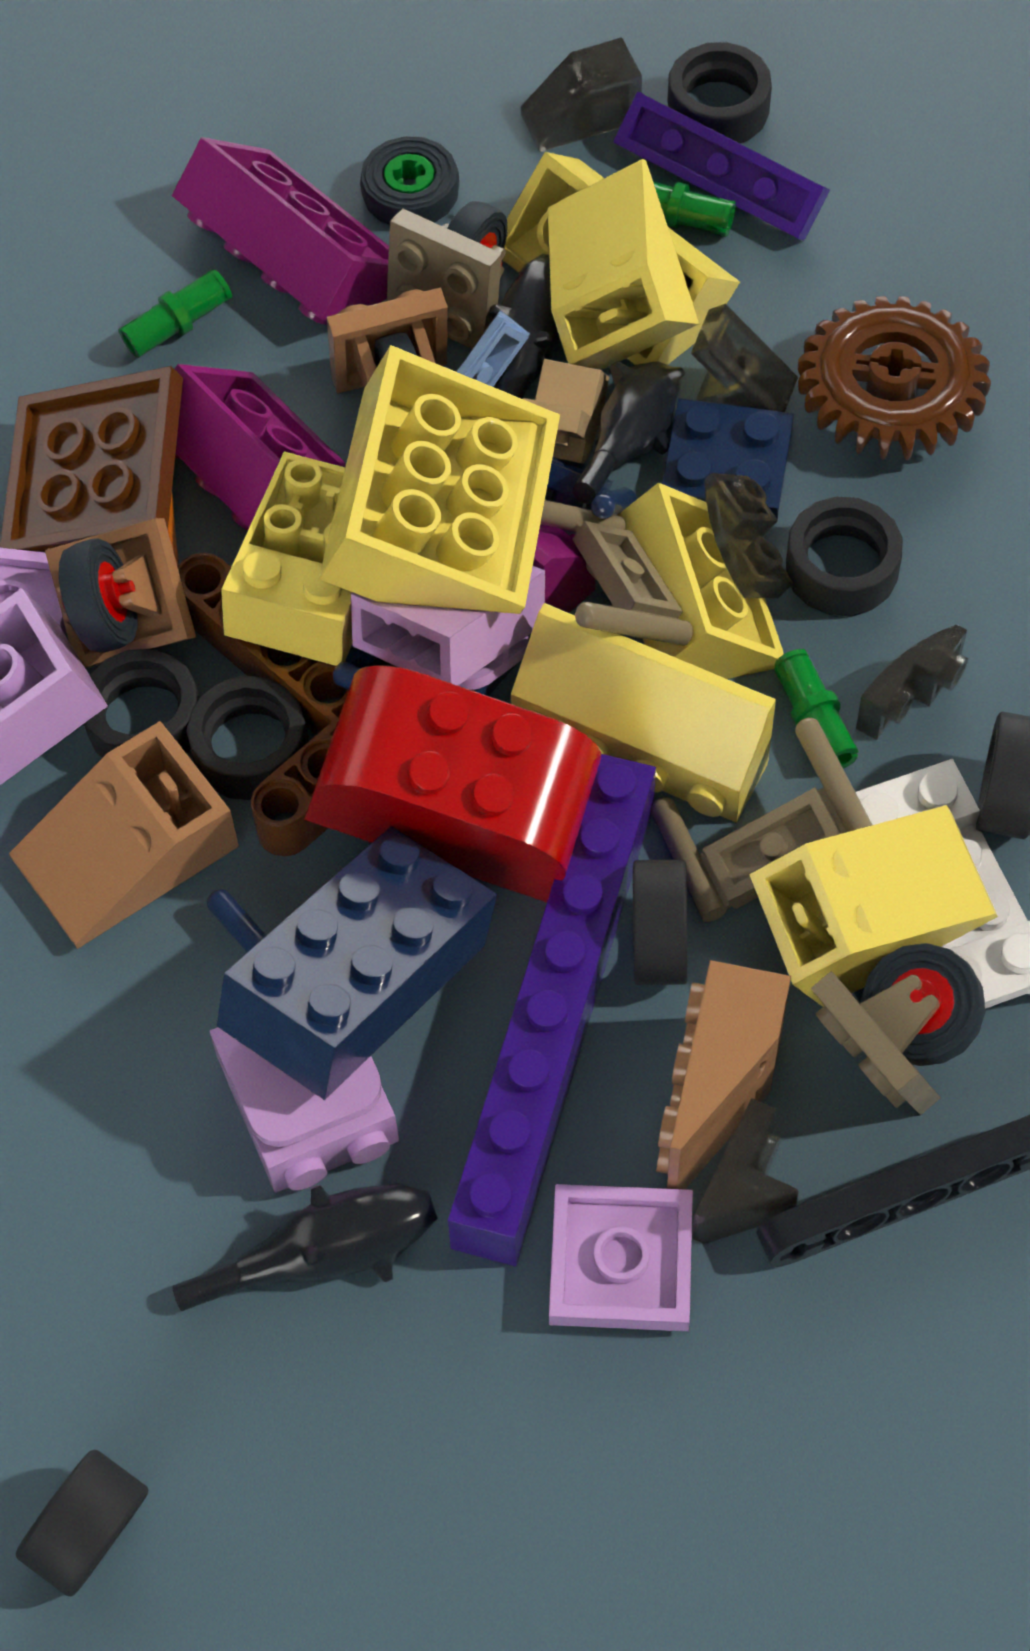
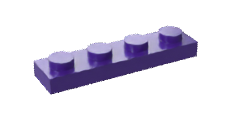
[613,91,830,241]

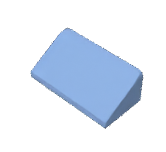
[456,311,530,387]

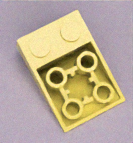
[548,159,699,369]
[221,451,353,666]
[749,805,998,1007]

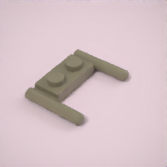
[540,500,693,646]
[651,718,873,922]

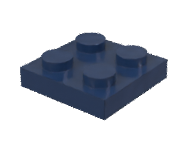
[662,398,794,522]

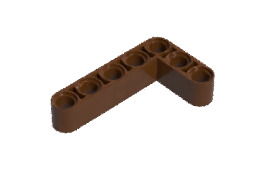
[178,553,348,857]

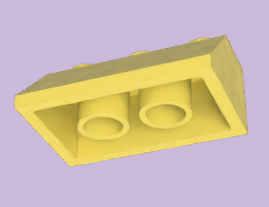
[617,483,784,679]

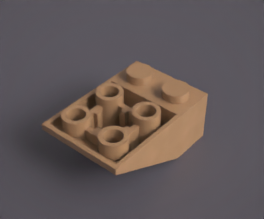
[9,721,239,949]
[656,960,791,1190]

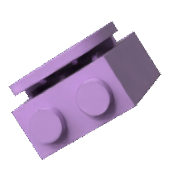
[351,566,545,690]
[209,1027,399,1193]

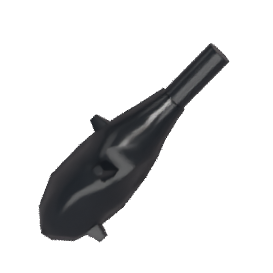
[489,253,559,399]
[573,361,685,503]
[172,1183,438,1311]

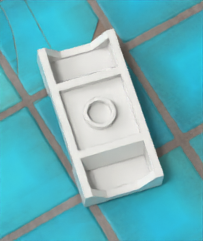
[856,759,1030,1008]

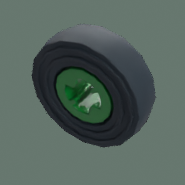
[360,136,459,225]

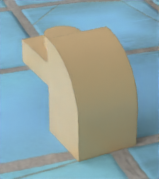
[523,359,610,463]

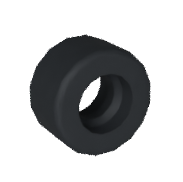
[16,1450,149,1596]

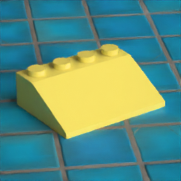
[319,345,560,614]

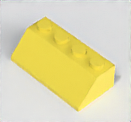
[502,152,740,365]
[511,603,776,823]

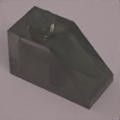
[520,37,642,152]

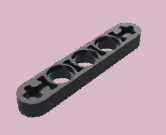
[756,1115,1030,1267]

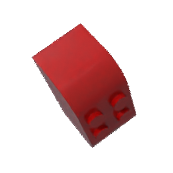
[304,666,602,902]

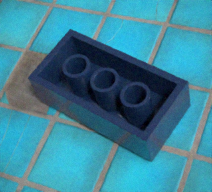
[217,826,497,1100]

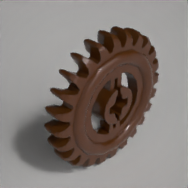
[797,296,991,460]

